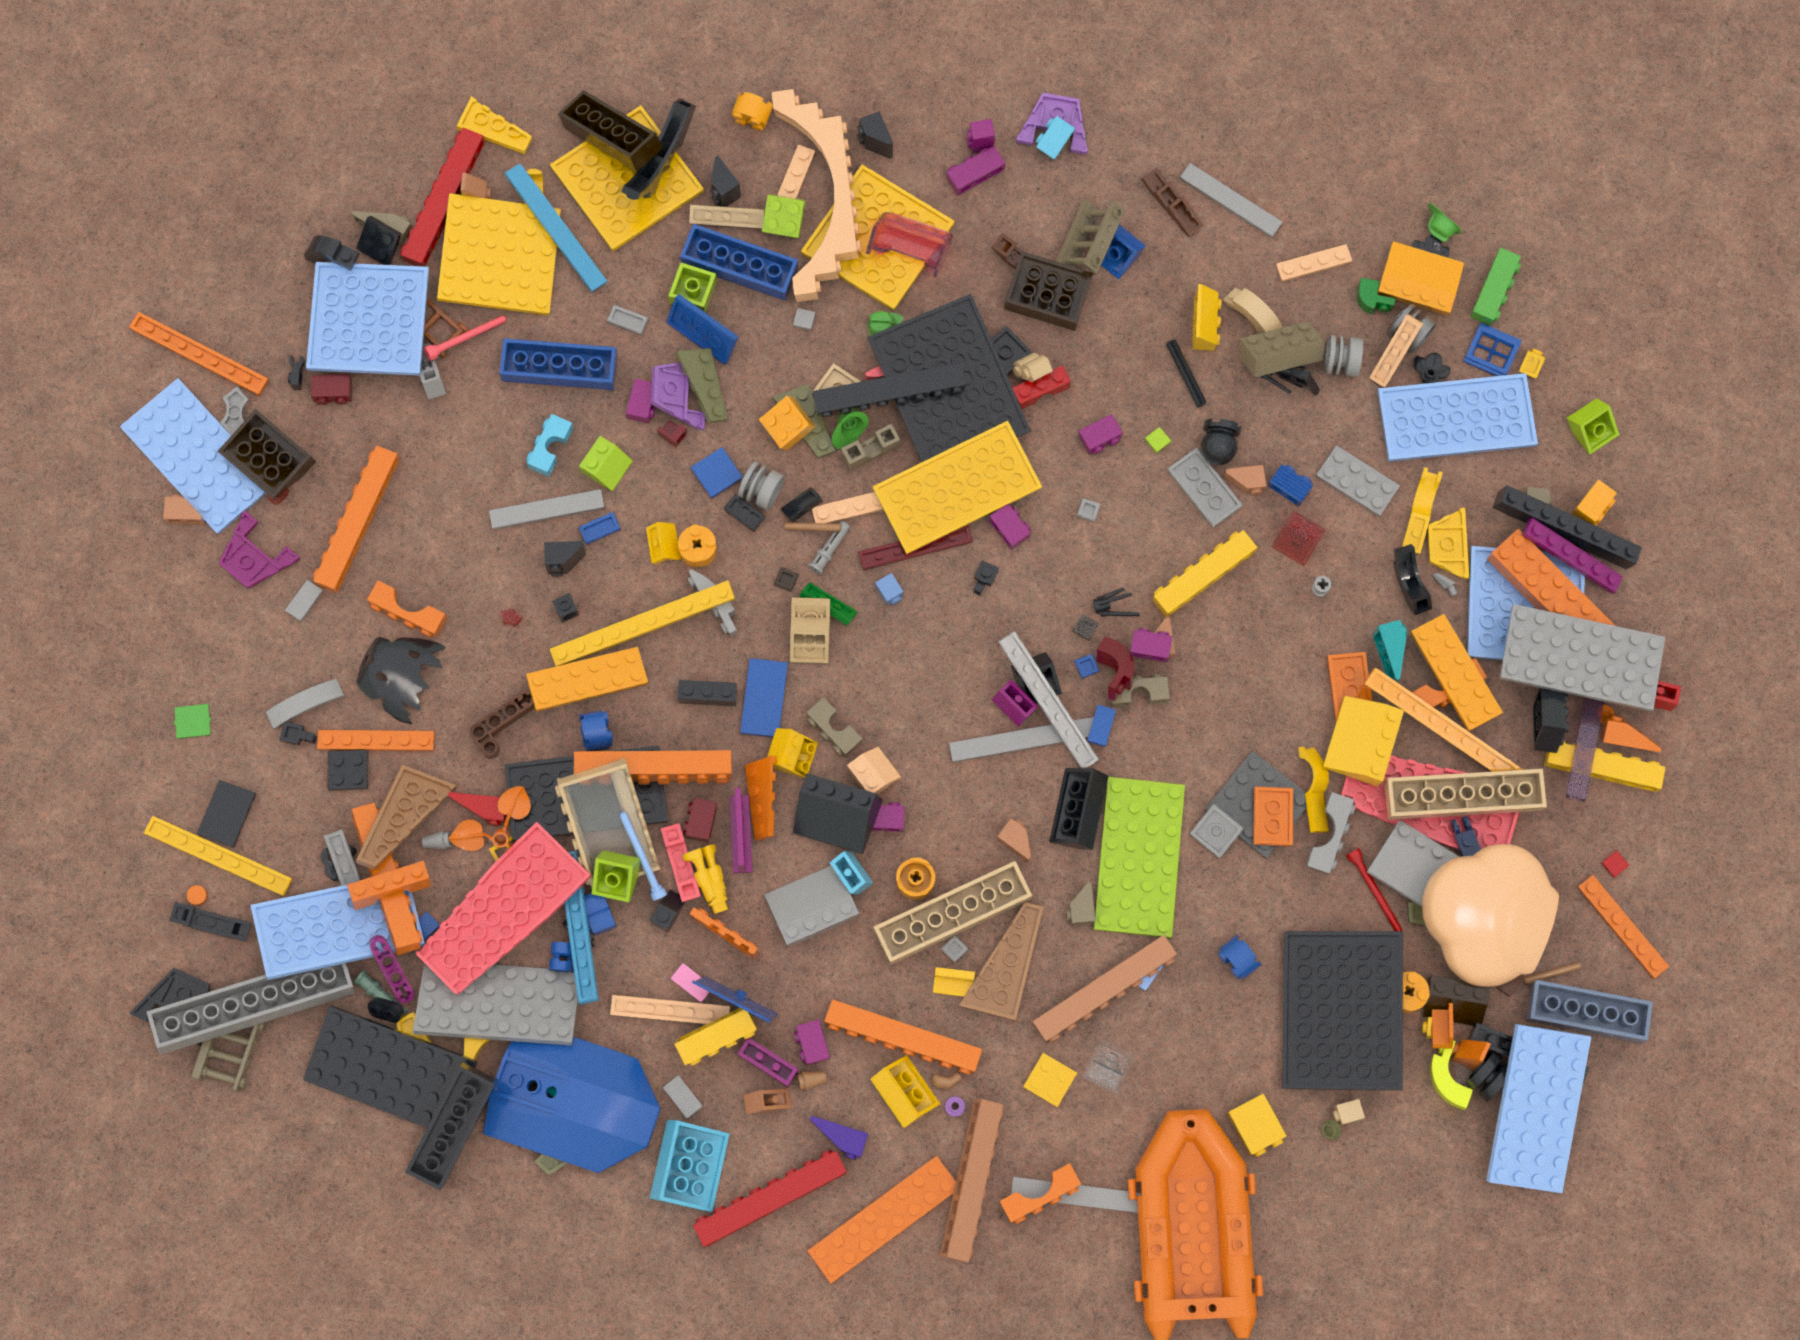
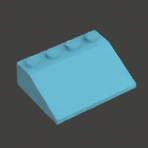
[649,1120,729,1212]

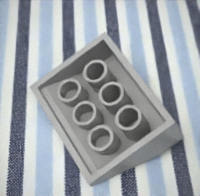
[1367,820,1459,907]
[764,866,859,948]

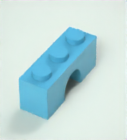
[526,414,574,477]

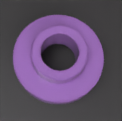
[945,1097,965,1117]

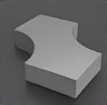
[220,386,250,435]

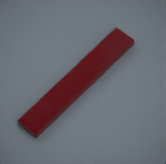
[858,525,973,570]

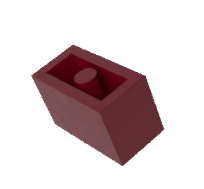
[311,374,352,405]
[683,798,718,843]

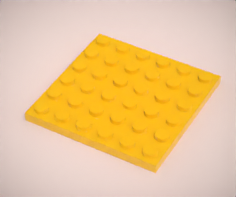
[550,105,704,252]
[801,165,955,311]
[437,193,561,315]

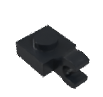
[288,356,305,390]
[973,561,999,596]
[280,722,317,746]

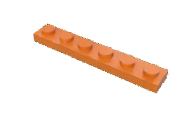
[317,730,435,751]
[1577,875,1670,979]

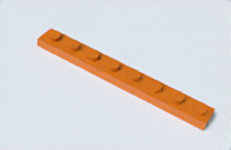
[129,312,269,397]

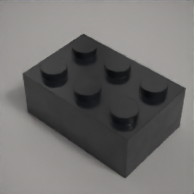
[1533,688,1569,753]

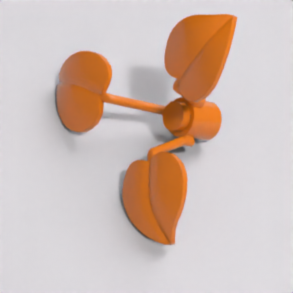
[449,786,531,852]

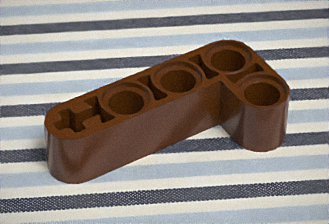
[470,690,535,759]

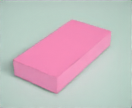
[671,963,710,1003]

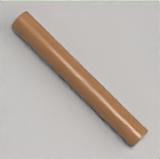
[784,522,841,532]
[1523,962,1581,985]

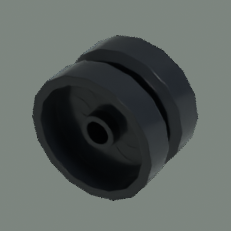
[1465,1051,1508,1102]

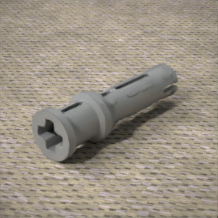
[807,521,850,575]

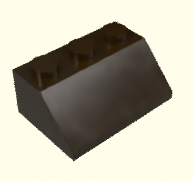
[1423,975,1490,1025]

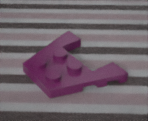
[219,510,300,589]

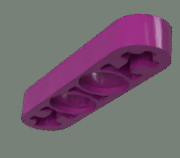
[369,935,414,1003]

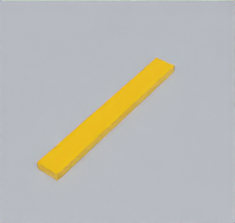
[144,816,293,897]

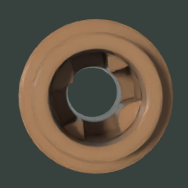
[796,1071,827,1091]

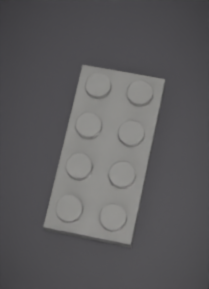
[1316,445,1400,517]

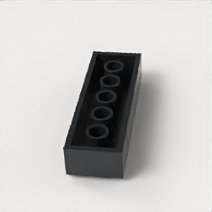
[405,1062,498,1190]

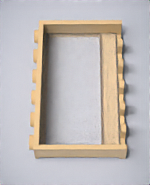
[555,758,660,888]

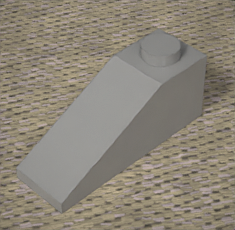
[420,343,446,400]

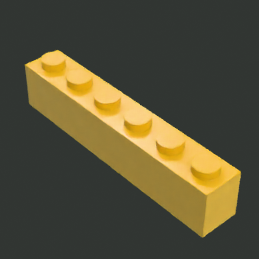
[1152,530,1258,617]
[1544,741,1666,792]

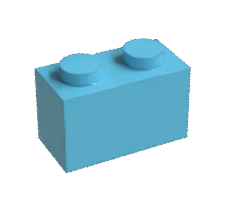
[1035,116,1075,160]
[829,851,873,895]

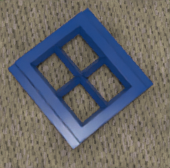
[1463,323,1522,376]

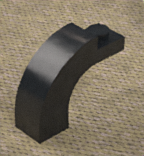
[304,235,360,270]
[1393,544,1432,615]

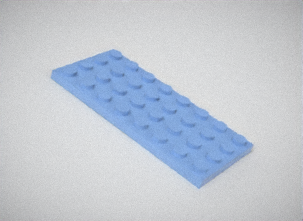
[1377,373,1538,462]
[120,378,267,534]
[251,885,425,980]
[1486,1024,1591,1193]

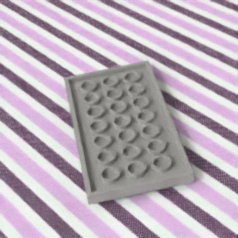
[1499,604,1665,712]
[413,963,578,1046]

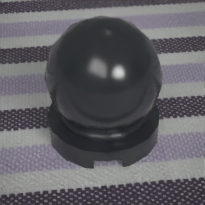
[1200,419,1242,465]

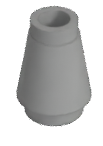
[422,830,452,850]

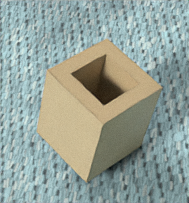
[1332,1099,1365,1126]

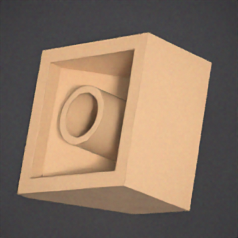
[847,747,901,794]

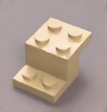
[790,597,830,663]

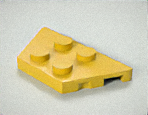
[1427,508,1469,580]

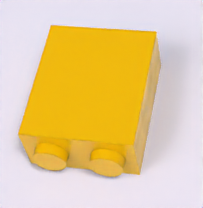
[1227,1094,1286,1157]

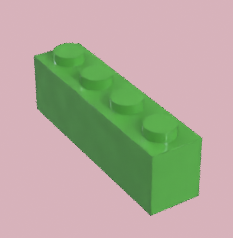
[1470,248,1521,326]

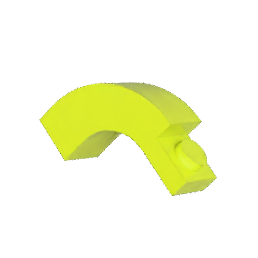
[1430,1040,1473,1110]

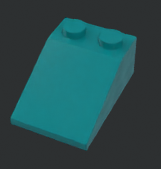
[1373,620,1407,682]

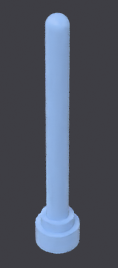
[620,812,667,901]

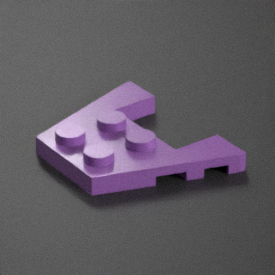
[1016,93,1088,155]
[651,363,705,430]

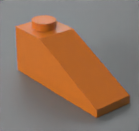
[1601,714,1661,752]
[1451,1039,1491,1071]

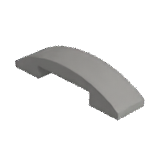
[266,679,344,729]

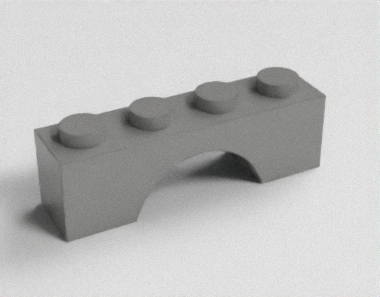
[1306,792,1356,874]

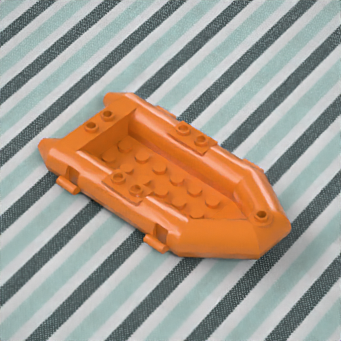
[1128,1109,1264,1340]

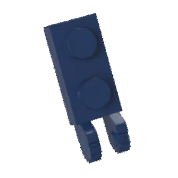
[1450,815,1481,857]

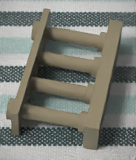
[1056,200,1125,274]
[191,1022,267,1092]

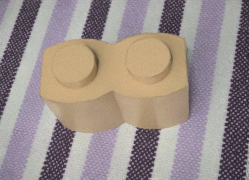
[1013,353,1053,382]

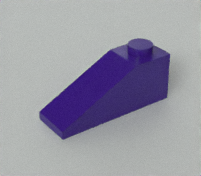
[810,1116,868,1160]

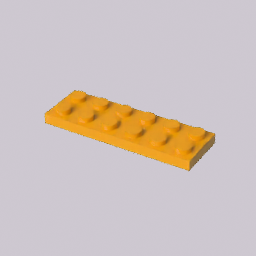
[1410,614,1503,732]
[526,647,648,712]

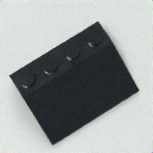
[793,774,883,854]

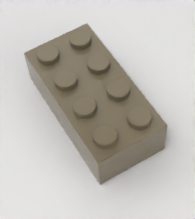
[1239,321,1325,377]

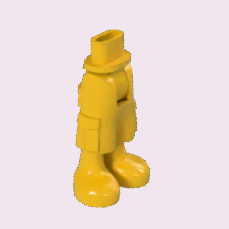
[682,844,728,914]

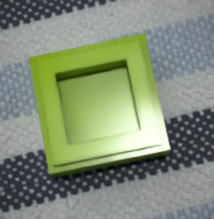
[1145,427,1171,454]

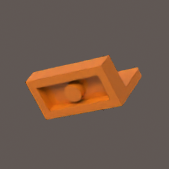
[1432,1003,1454,1049]

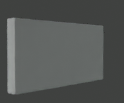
[1167,448,1243,528]

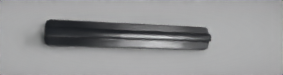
[1167,340,1206,408]

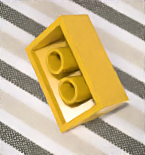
[1192,284,1222,351]
[870,1055,940,1128]

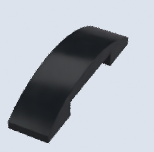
[169,902,252,942]

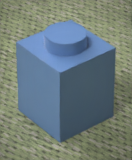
[875,573,903,606]

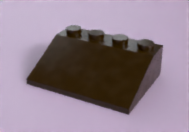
[1004,251,1093,331]
[218,409,316,499]

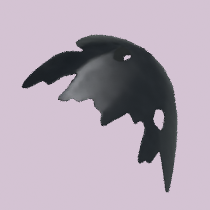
[357,637,446,725]

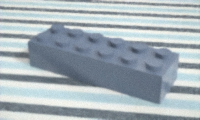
[1525,980,1653,1043]

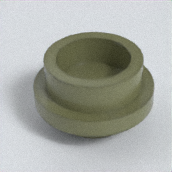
[1322,1120,1341,1140]

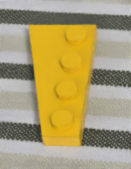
[457,96,532,155]

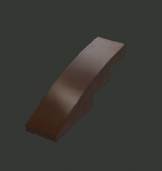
[1141,168,1204,237]

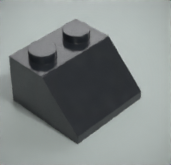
[857,111,893,159]
[710,156,741,207]
[544,541,586,577]
[1011,652,1062,704]

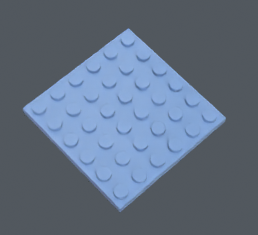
[306,262,429,376]
[1467,546,1585,661]

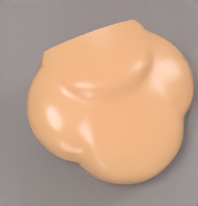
[1422,844,1559,987]

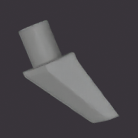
[1432,573,1458,597]

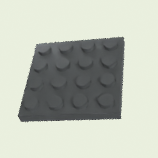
[1205,751,1307,859]

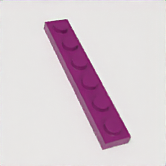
[1522,518,1623,594]

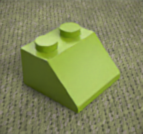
[1567,398,1619,455]
[579,436,633,491]
[592,850,640,902]

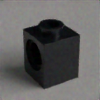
[552,593,579,623]

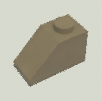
[1066,882,1095,926]

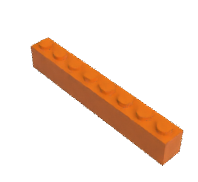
[313,445,400,593]
[352,803,423,955]
[825,999,982,1075]

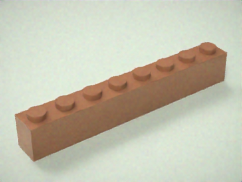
[1033,935,1177,1043]
[940,1099,1003,1263]

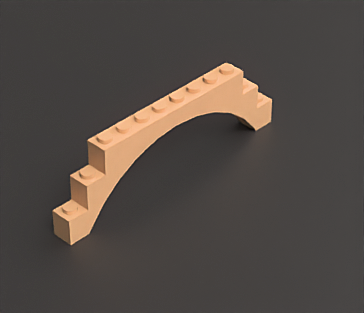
[772,89,861,302]

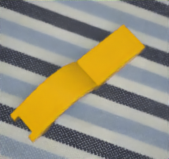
[1402,467,1443,554]
[1298,747,1329,833]

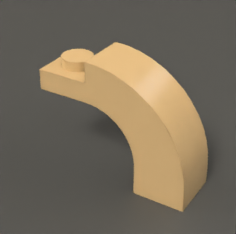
[1223,288,1283,334]

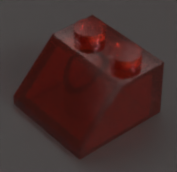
[1272,510,1326,566]

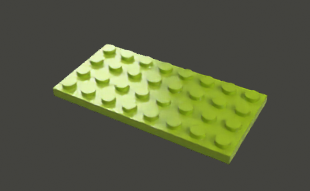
[1094,777,1185,938]

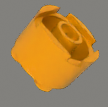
[731,92,773,131]
[678,525,717,567]
[896,857,935,900]
[1403,972,1430,1013]

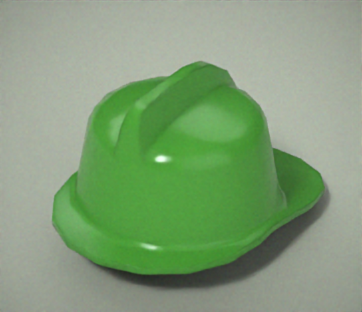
[1427,203,1462,242]
[868,311,903,336]
[832,409,869,450]

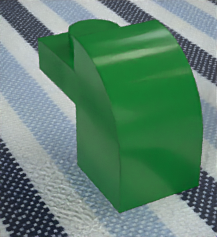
[1357,278,1396,314]

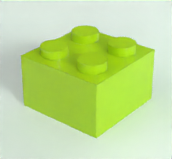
[762,194,806,238]
[668,263,717,313]

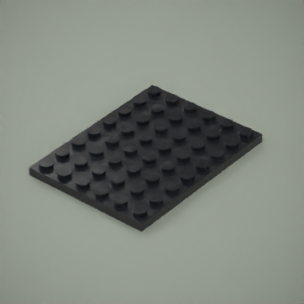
[867,294,1031,463]
[1282,931,1403,1091]

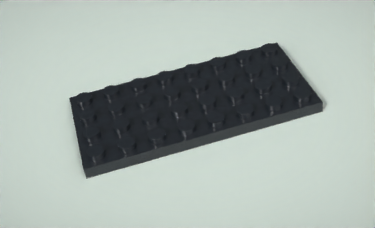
[505,745,668,842]
[303,1005,478,1128]

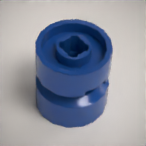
[549,942,574,973]

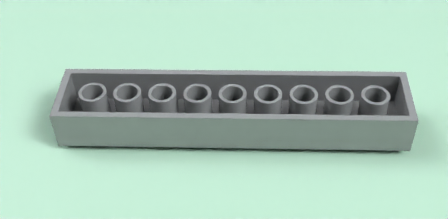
[147,963,354,1055]

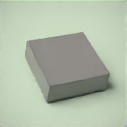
[793,308,816,331]
[1077,498,1101,522]
[941,935,968,963]

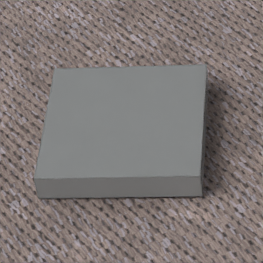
[1189,803,1244,858]

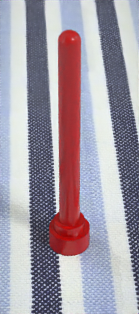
[1346,848,1402,931]

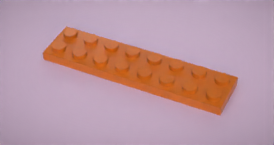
[808,1156,956,1284]

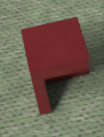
[657,421,687,447]

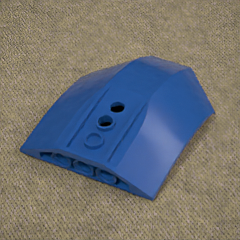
[483,1037,661,1173]

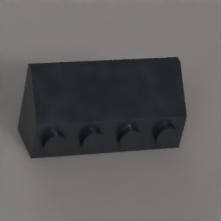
[1049,768,1109,850]

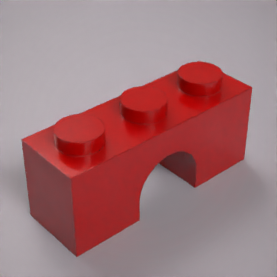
[1012,365,1071,409]

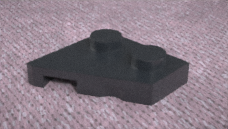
[1276,368,1320,396]

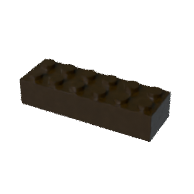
[558,90,663,172]

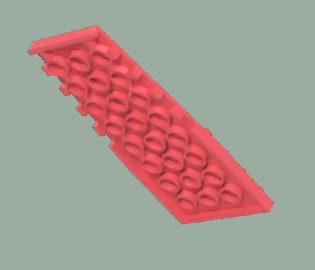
[1341,755,1519,850]
[416,822,592,995]

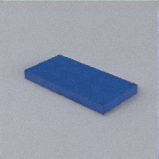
[666,294,739,365]
[740,658,788,737]

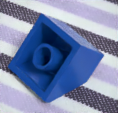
[1101,224,1146,279]

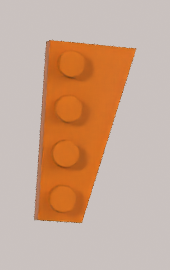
[745,756,776,841]
[689,908,759,960]

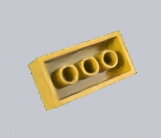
[675,1008,757,1066]

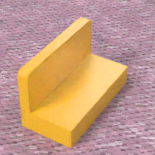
[646,522,681,564]
[933,967,975,997]

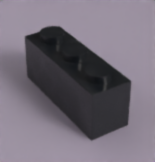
[677,680,737,706]

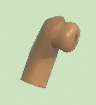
[932,1072,962,1090]

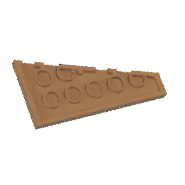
[356,765,456,870]
[958,902,1044,1021]

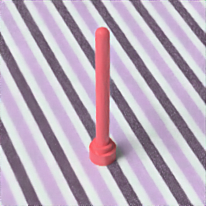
[423,316,507,361]

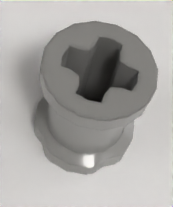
[1312,576,1331,597]

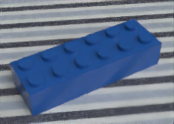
[680,224,798,301]
[499,338,618,390]

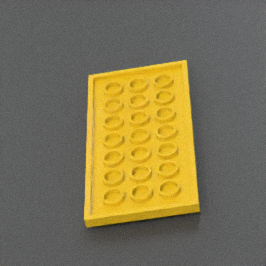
[872,421,1042,555]

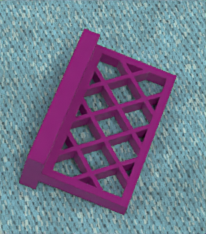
[729,788,753,874]

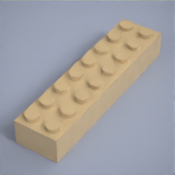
[1384,769,1547,820]
[873,861,1032,965]

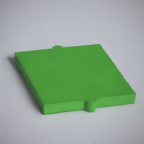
[174,704,212,739]

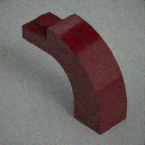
[1096,636,1134,701]

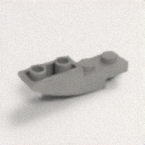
[687,569,737,637]

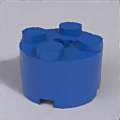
[579,710,613,751]
[1218,934,1262,979]

